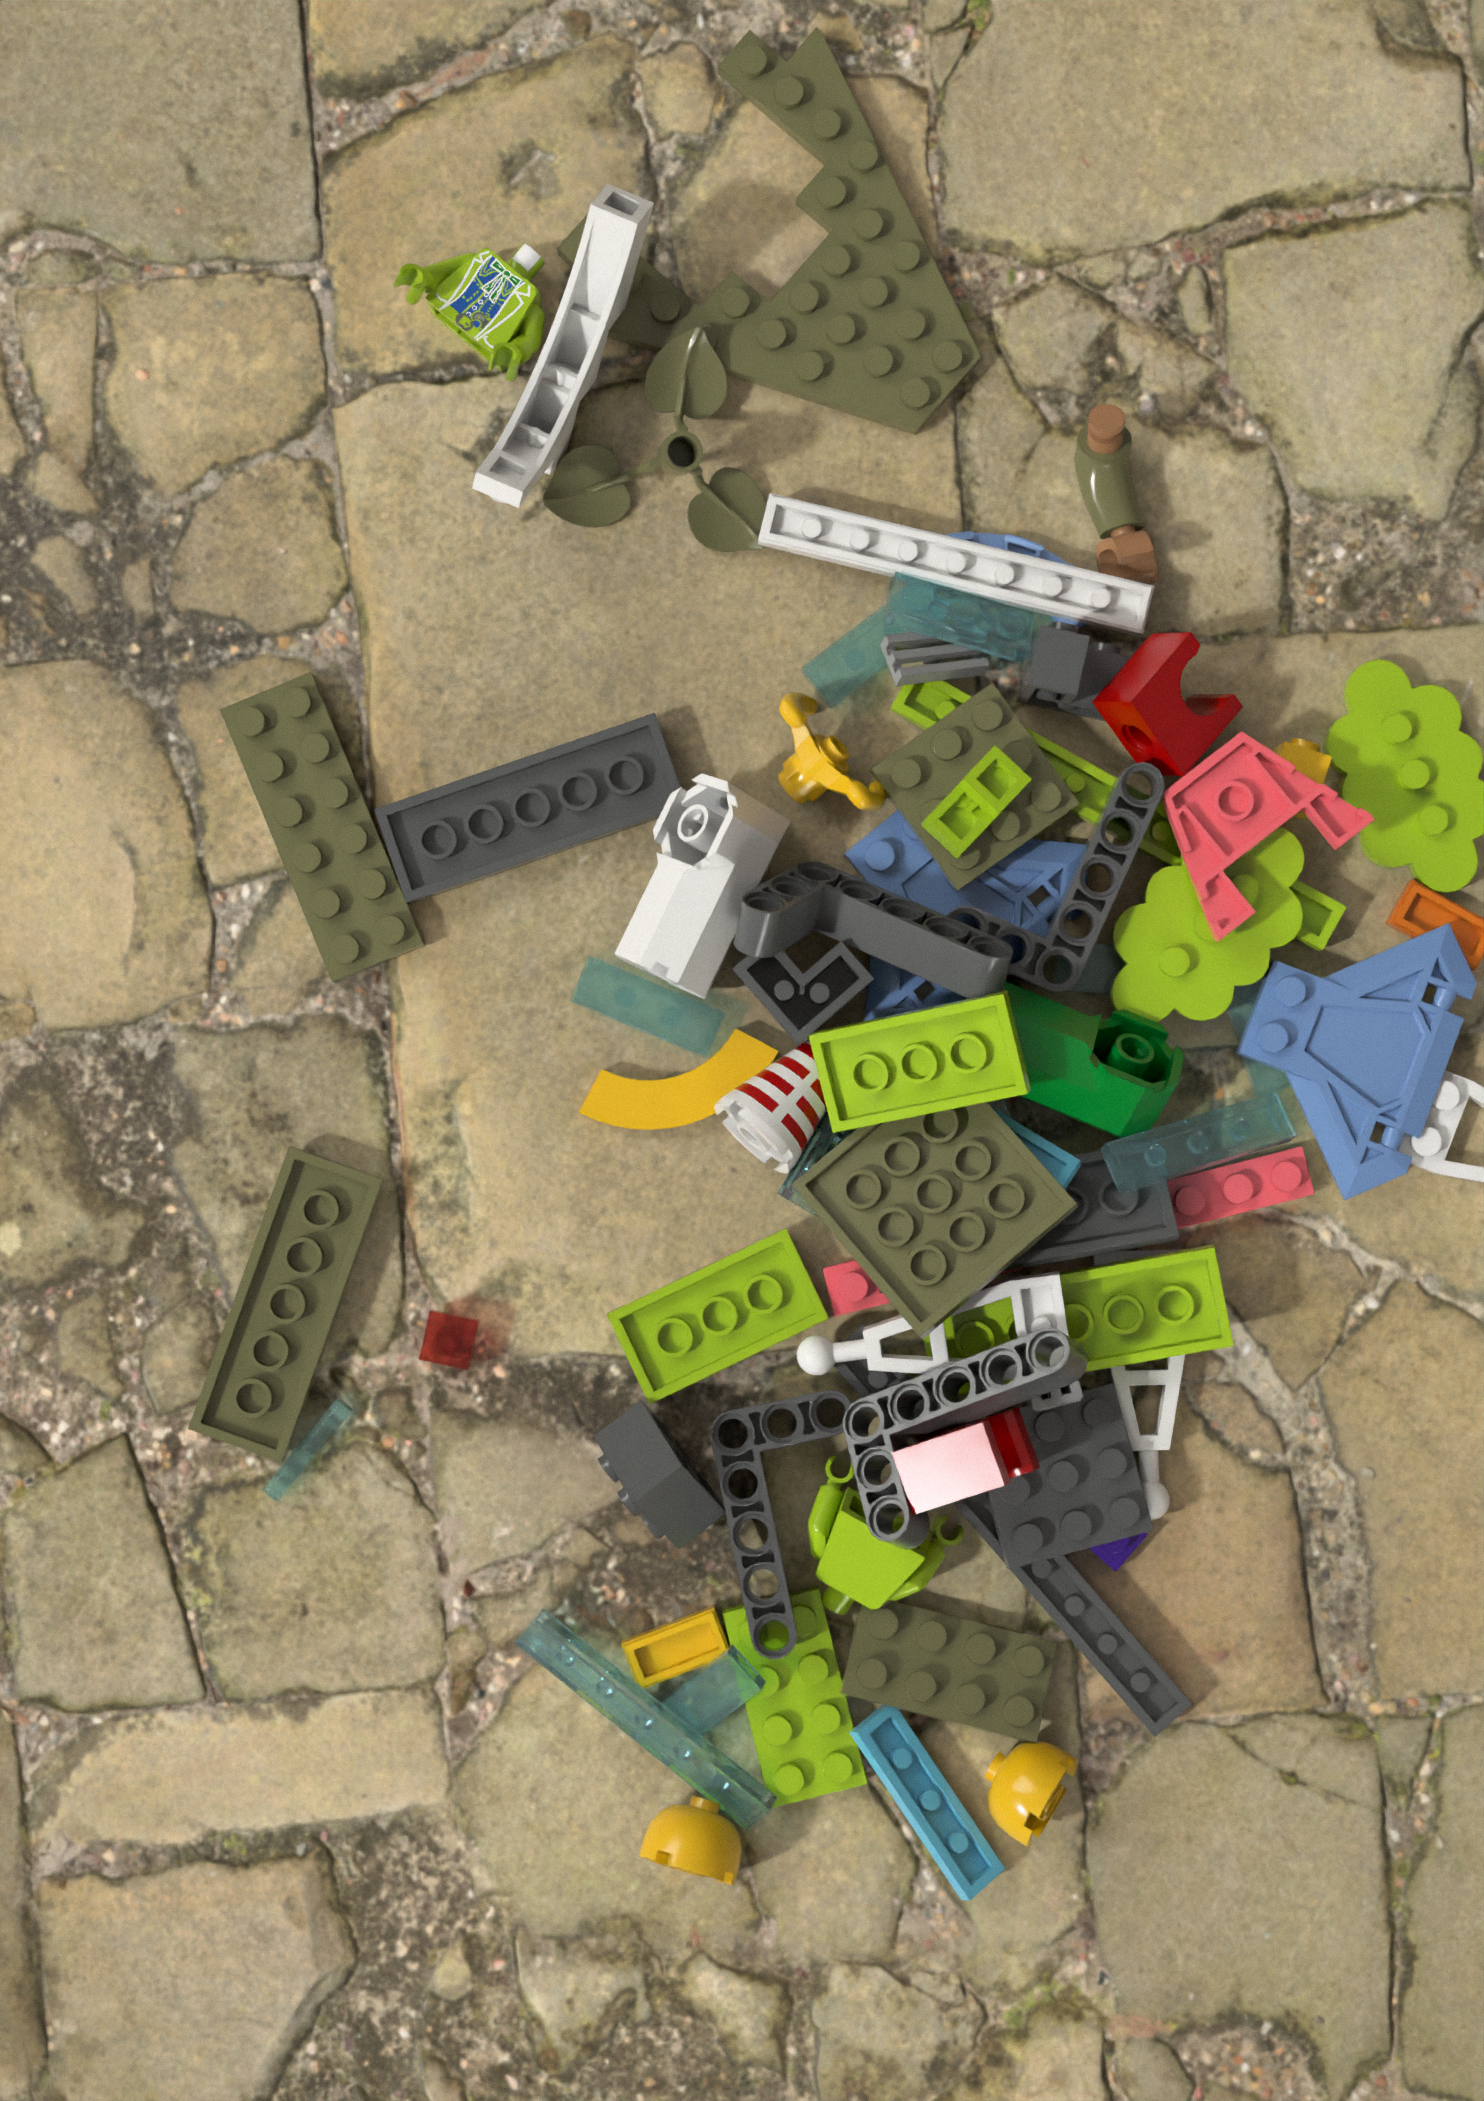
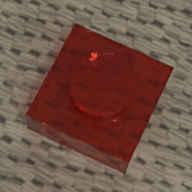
[419,1309,480,1370]

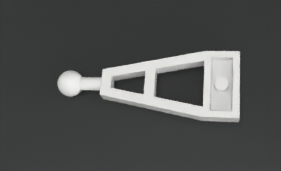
[1398,1070,1484,1183]
[1091,1249,1185,1520]
[797,1271,1069,1380]

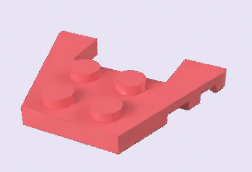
[1161,731,1375,942]

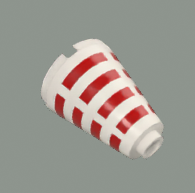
[714,1039,827,1174]

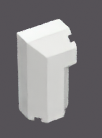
[615,773,791,999]

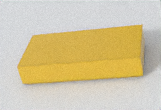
[621,1605,732,1691]

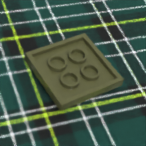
[870,682,1080,892]

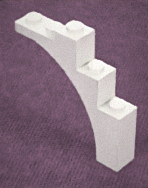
[472,183,654,508]

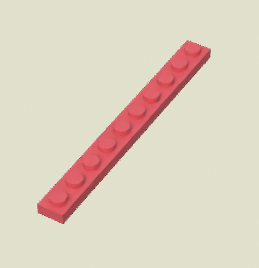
[822,1146,1315,1317]

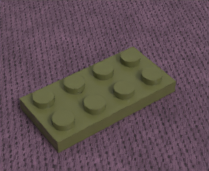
[839,1600,1057,1743]

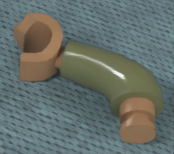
[1074,404,1160,584]

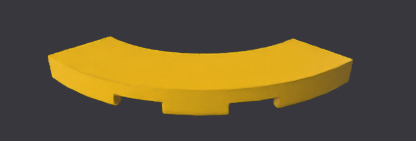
[578,1028,779,1130]

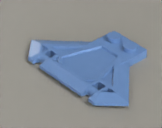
[844,810,1089,1021]
[1235,923,1477,1200]

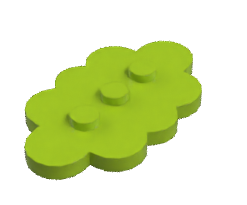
[1323,659,1484,894]
[1110,827,1305,1023]

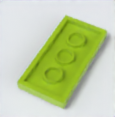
[808,991,1031,1133]
[606,1228,829,1404]
[722,1586,868,1808]

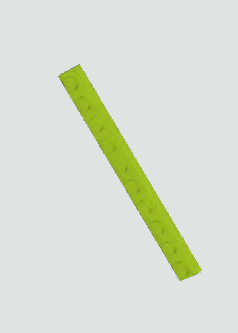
[889,665,1347,951]

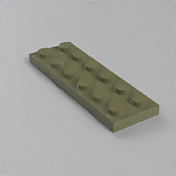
[220,672,426,983]
[188,1146,385,1462]

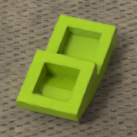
[921,745,1032,859]

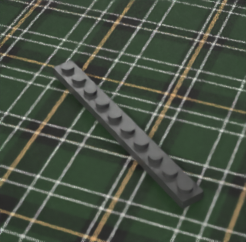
[834,1323,1192,1737]

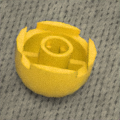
[985,1741,1079,1848]
[638,1796,742,1886]

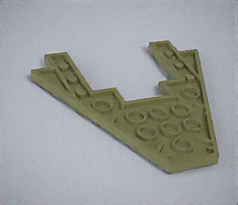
[557,27,981,435]

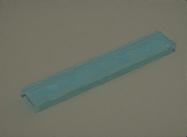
[514,1608,777,1831]

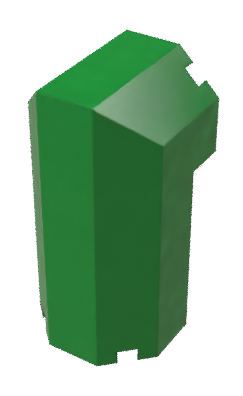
[1003,982,1185,1144]

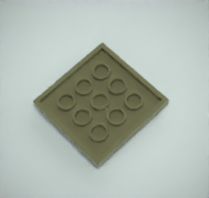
[791,1102,1078,1339]

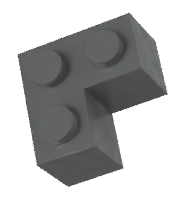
[1016,621,1131,722]
[732,941,874,1046]
[593,1400,726,1549]

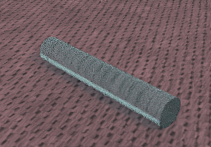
[263,1398,353,1501]

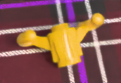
[778,692,887,812]

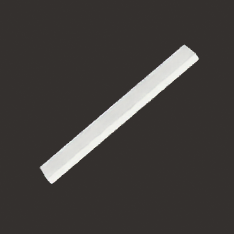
[758,493,1155,637]

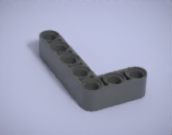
[946,762,1165,992]
[734,861,1013,999]
[843,1328,1088,1549]
[710,1390,851,1659]

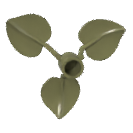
[542,327,767,552]

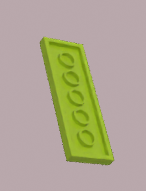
[923,1244,1234,1394]

